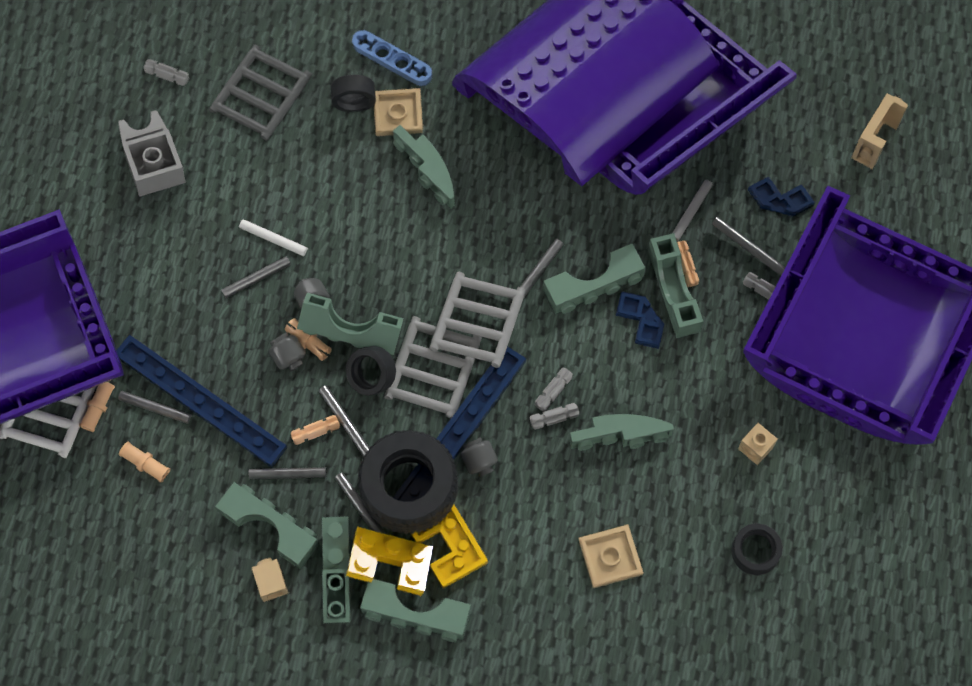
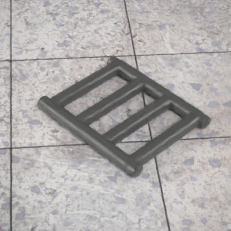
[209,44,312,141]

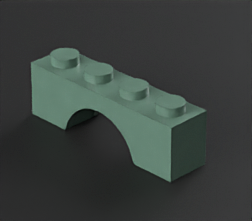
[648,233,703,338]
[543,243,645,314]
[297,293,404,355]
[215,482,319,570]
[360,579,471,642]

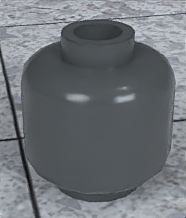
[294,278,330,310]
[269,333,306,371]
[460,437,498,477]

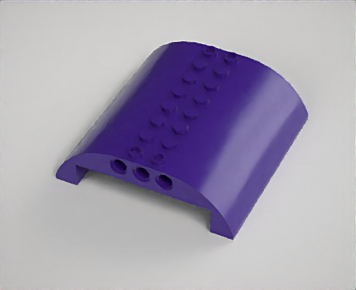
[452,0,718,186]
[599,0,797,195]
[743,186,972,445]
[0,209,124,424]

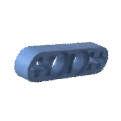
[352,31,432,86]

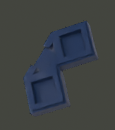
[748,176,815,216]
[616,291,664,349]

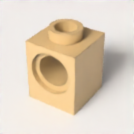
[738,423,778,465]
[252,558,289,602]

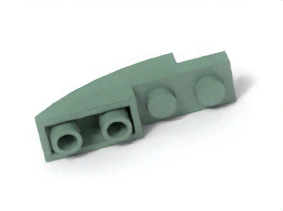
[393,125,455,208]
[569,414,674,451]
[322,517,351,623]

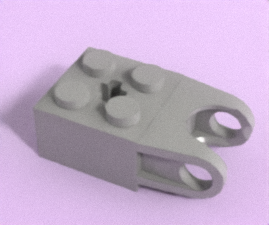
[118,110,186,197]

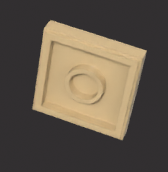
[374,88,423,136]
[578,525,643,588]

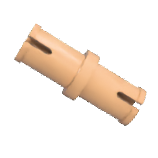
[285,318,332,361]
[79,382,115,432]
[119,442,170,482]

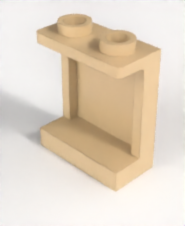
[851,94,908,169]

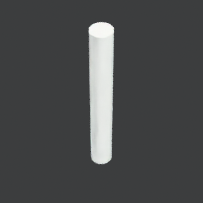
[239,219,308,256]

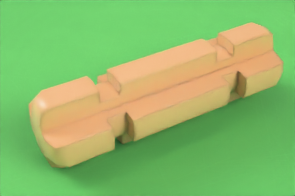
[677,241,699,287]
[291,415,340,445]

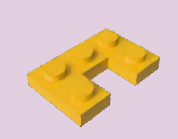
[411,505,488,589]
[346,527,432,596]

